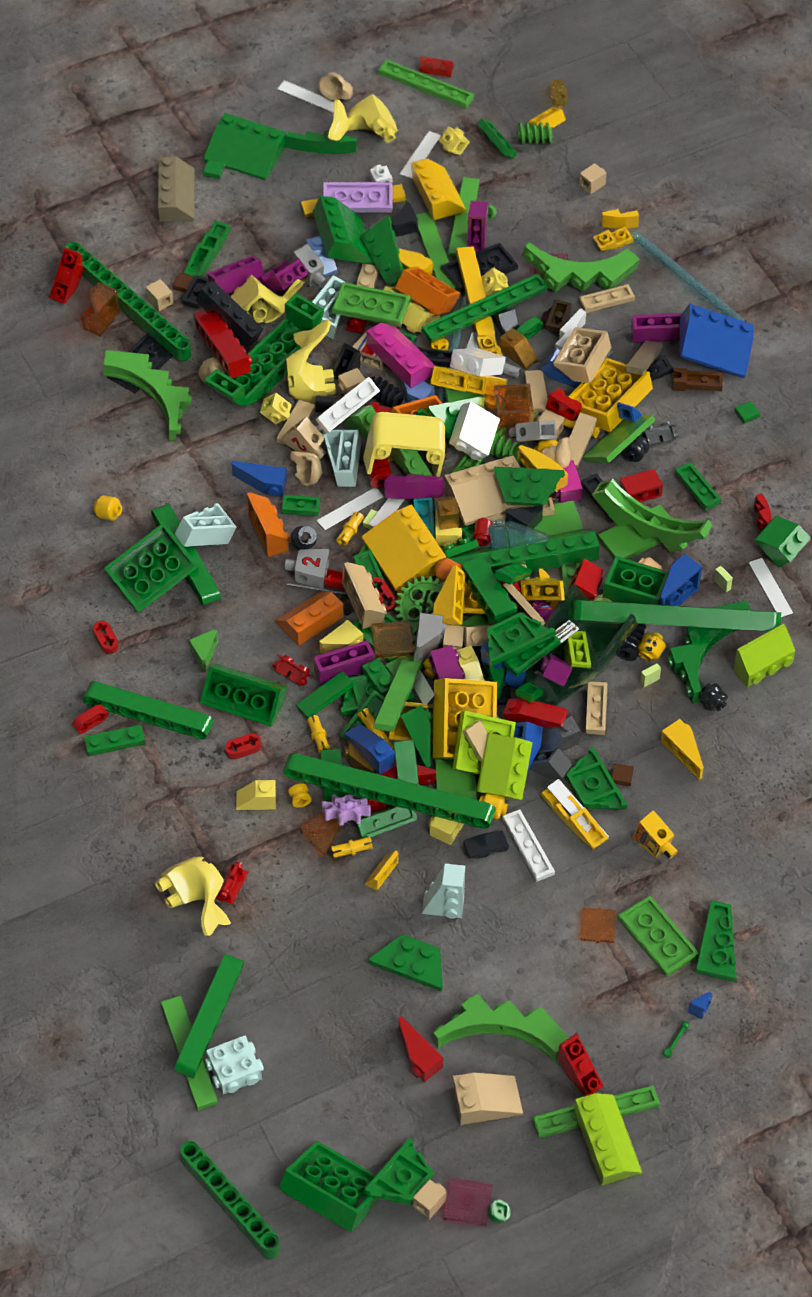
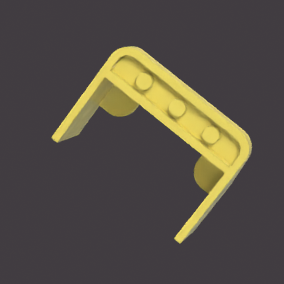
[363,412,445,477]

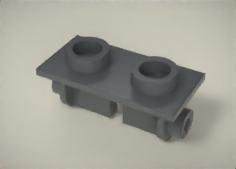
[639,422,679,446]

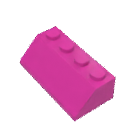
[367,323,435,388]

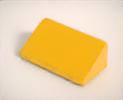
[527,107,566,128]
[365,850,398,891]

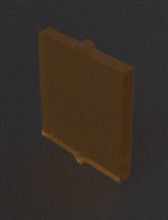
[581,907,616,943]

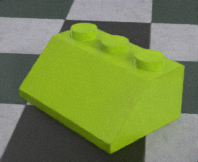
[734,624,795,687]
[477,734,533,801]

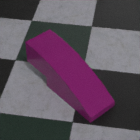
[384,474,444,499]

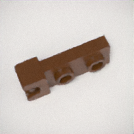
[672,368,723,391]

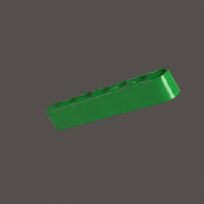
[151,503,221,606]
[82,681,214,740]
[174,954,244,1079]
[180,1141,280,1259]

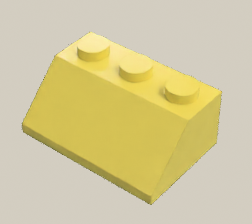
[383,286,441,333]

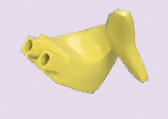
[328,94,398,143]
[231,275,306,323]
[286,320,336,403]
[155,856,231,936]

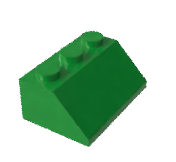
[603,556,669,605]

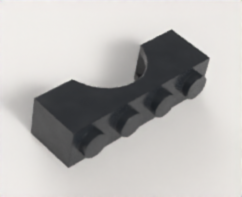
[195,281,263,349]

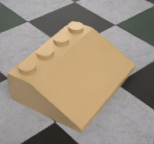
[445,455,531,526]

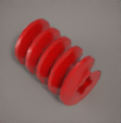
[368,458,391,488]

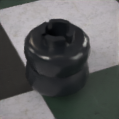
[623,436,649,462]
[699,683,728,712]

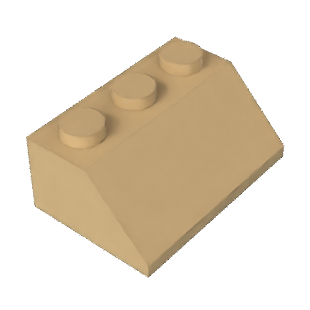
[553,327,611,383]
[342,562,387,629]

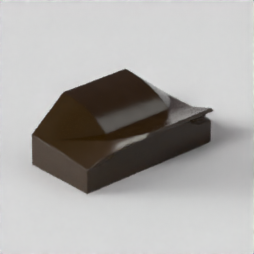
[541,299,572,333]

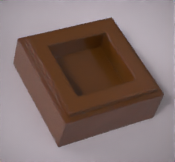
[172,273,194,293]
[612,763,634,786]

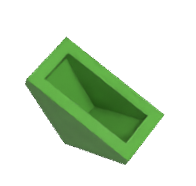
[189,630,218,671]

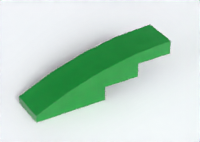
[286,130,357,154]
[184,220,232,277]

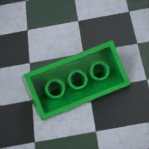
[200,663,288,726]

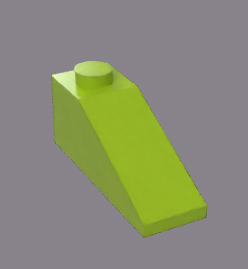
[563,631,591,668]

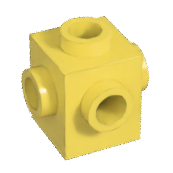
[439,127,470,155]
[481,268,509,296]
[260,393,291,425]

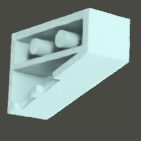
[312,275,346,339]
[322,430,361,487]
[175,503,236,547]
[421,864,465,919]

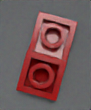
[753,493,772,530]

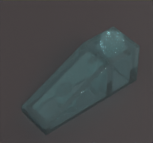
[489,519,550,549]

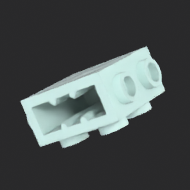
[204,1036,264,1094]

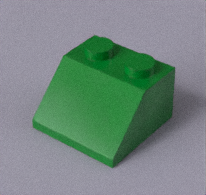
[754,516,811,568]

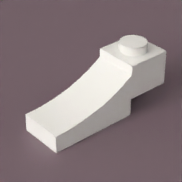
[555,308,586,350]

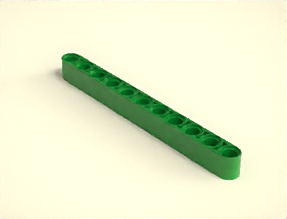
[65,242,192,361]
[572,600,782,631]
[283,753,496,829]

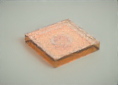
[372,621,414,659]

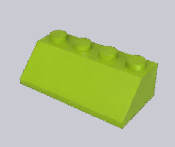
[573,1093,642,1186]

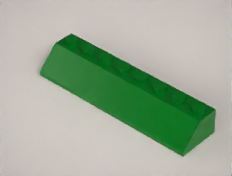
[448,528,600,574]

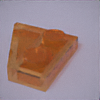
[300,812,342,857]

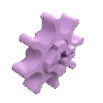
[322,794,371,825]

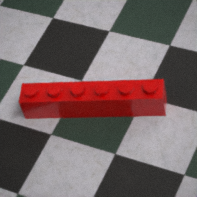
[193,310,252,378]

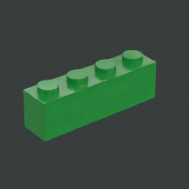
[461,556,518,625]

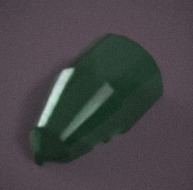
[523,584,638,706]

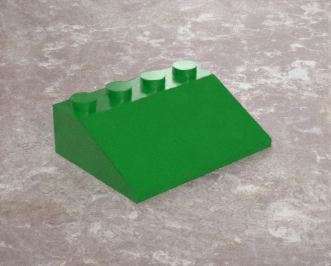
[204,113,287,181]
[313,196,375,265]
[104,523,199,613]
[279,1141,379,1232]

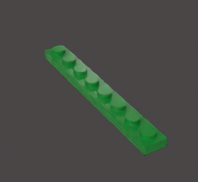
[421,274,548,344]

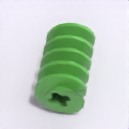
[517,122,552,144]
[489,433,530,467]

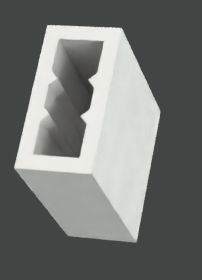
[450,348,506,376]
[449,401,500,461]

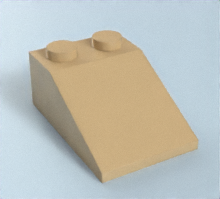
[453,1073,523,1125]

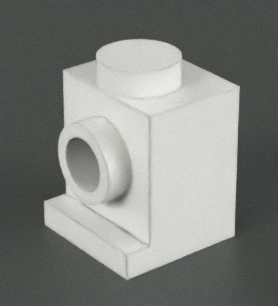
[370,165,392,182]

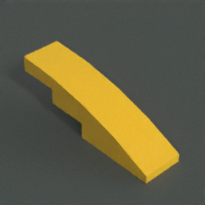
[430,366,508,398]
[541,789,609,850]

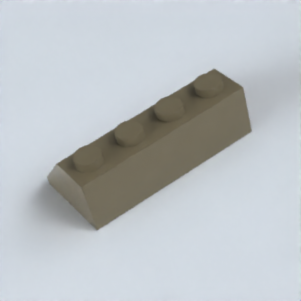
[158,157,194,222]

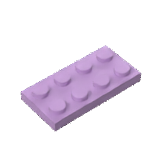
[323,182,393,212]

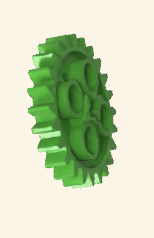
[395,576,445,635]

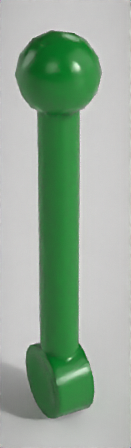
[664,1021,689,1058]

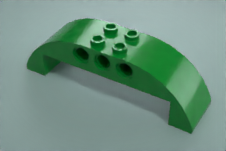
[204,293,324,406]

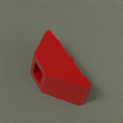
[49,248,83,304]
[558,1033,604,1096]

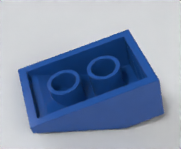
[660,554,702,606]

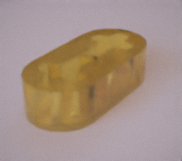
[550,79,568,108]

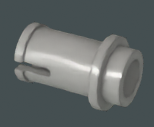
[503,361,521,379]

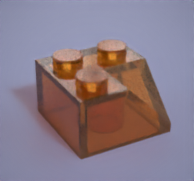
[81,282,120,337]
[494,384,534,428]

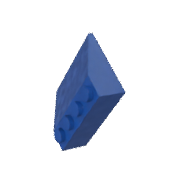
[680,304,754,378]

